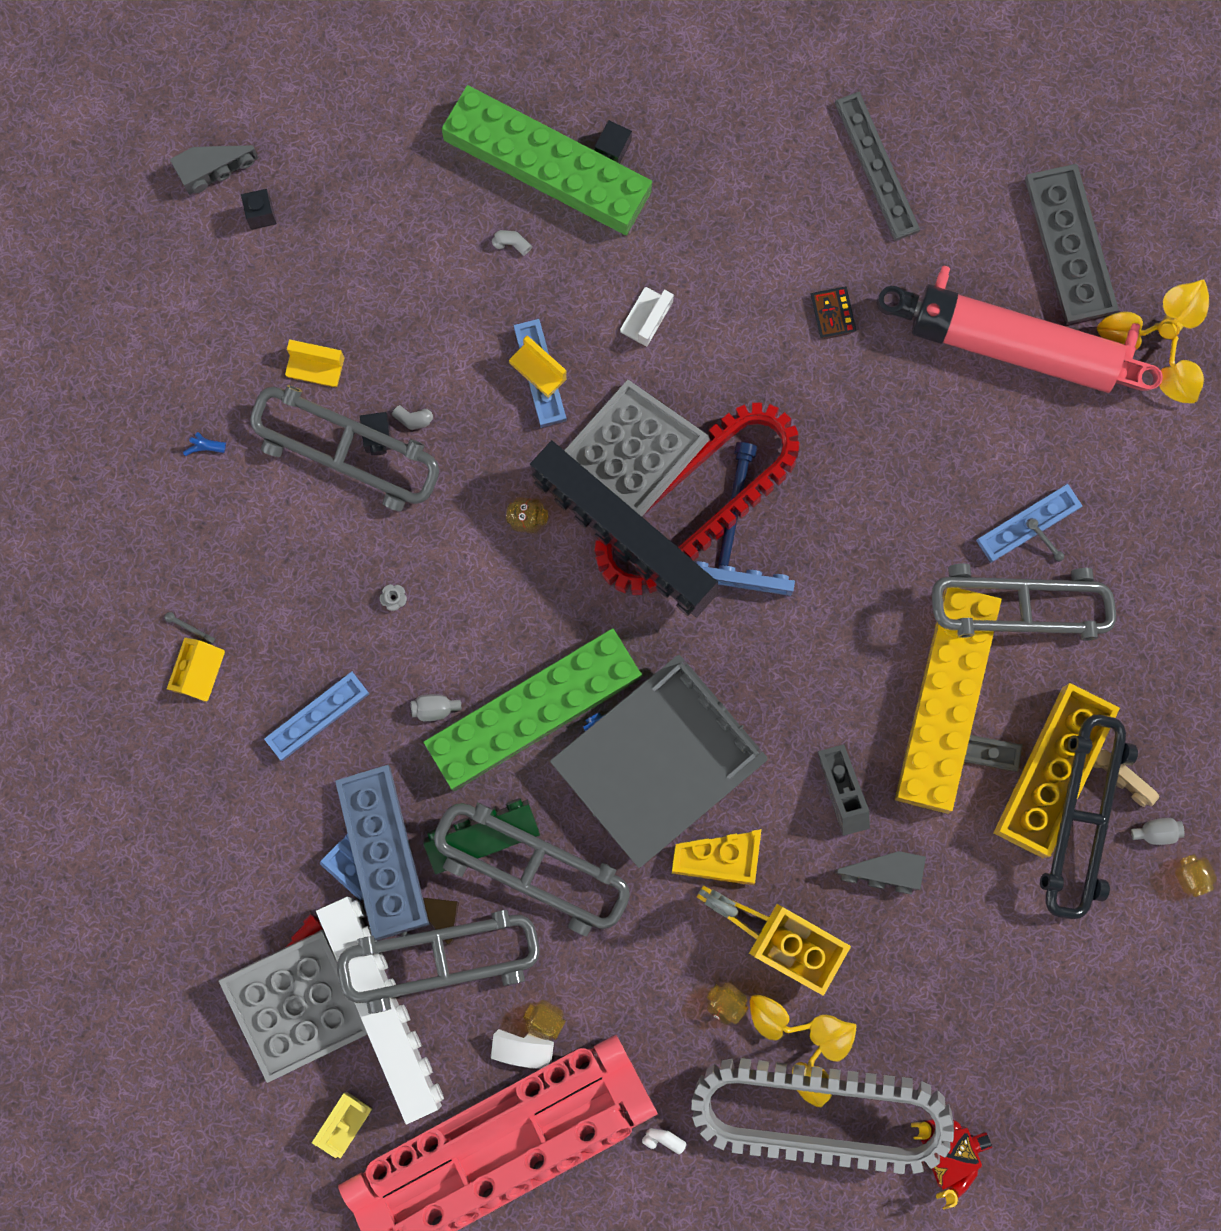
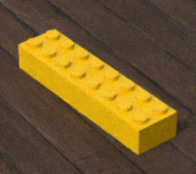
[895,588,1002,814]

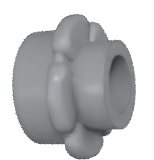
[380,584,407,611]

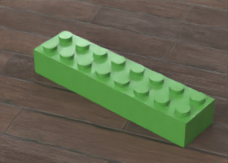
[442,85,652,236]
[424,629,642,792]

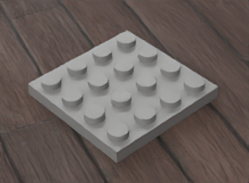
[564,380,709,516]
[219,930,368,1083]

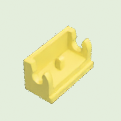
[312,1092,372,1158]

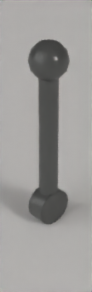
[1026,518,1064,562]
[164,612,215,644]

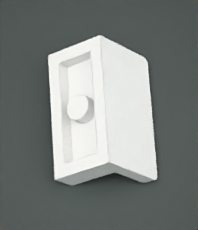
[620,287,674,347]

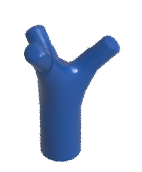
[183,432,226,456]

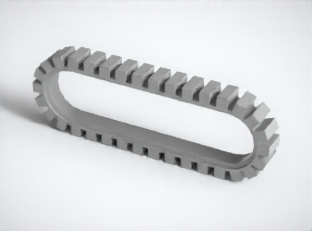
[691,1058,954,1174]

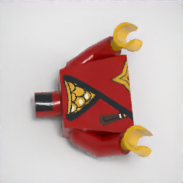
[911,1119,992,1210]

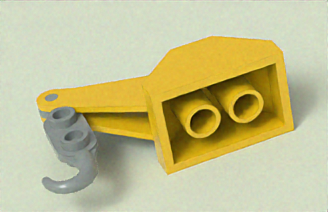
[697,885,851,996]

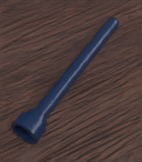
[718,442,757,567]

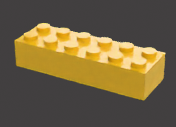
[993,683,1120,858]

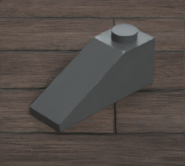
[818,744,870,836]

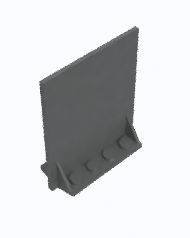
[550,655,768,868]

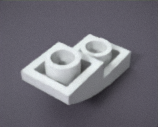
[491,1029,554,1069]

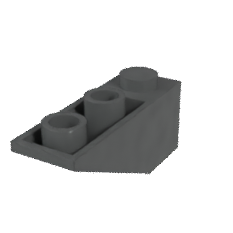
[170,145,259,195]
[835,851,926,895]

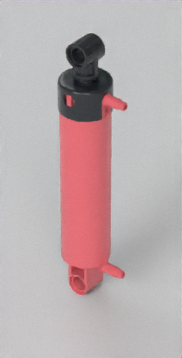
[877,266,1163,393]

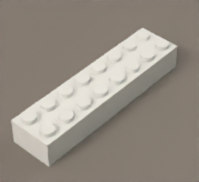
[316,897,444,1124]

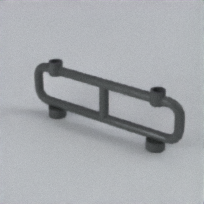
[250,385,439,511]
[931,563,1116,641]
[434,802,630,937]
[337,910,540,1014]

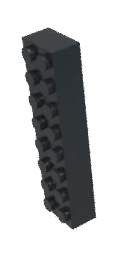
[530,440,718,618]

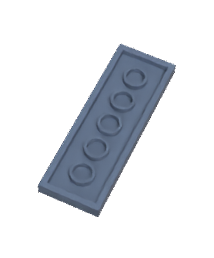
[335,765,429,941]

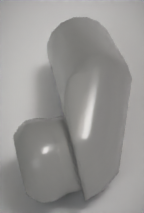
[492,230,532,256]
[392,405,433,430]

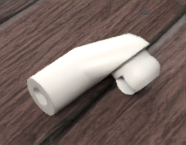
[642,1128,686,1154]

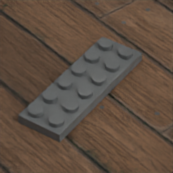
[1025,164,1119,325]

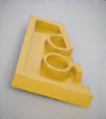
[672,829,761,885]

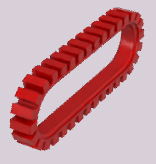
[595,403,799,595]

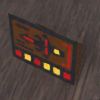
[810,286,857,339]

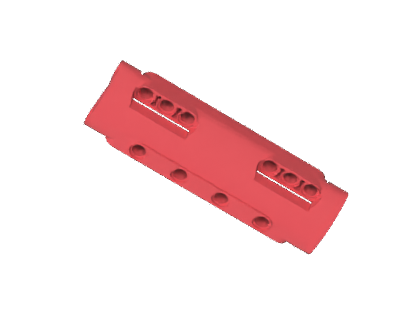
[338,1034,658,1231]

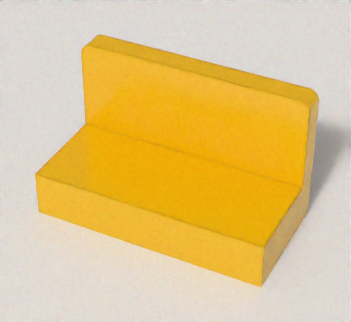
[509,336,567,398]
[285,339,344,388]
[167,638,225,701]

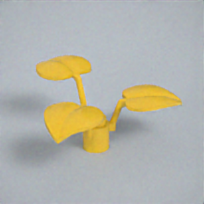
[1097,280,1209,403]
[750,995,856,1107]

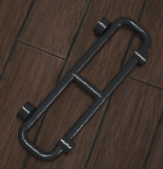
[1040,715,1138,919]

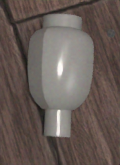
[411,694,461,721]
[1131,818,1184,845]

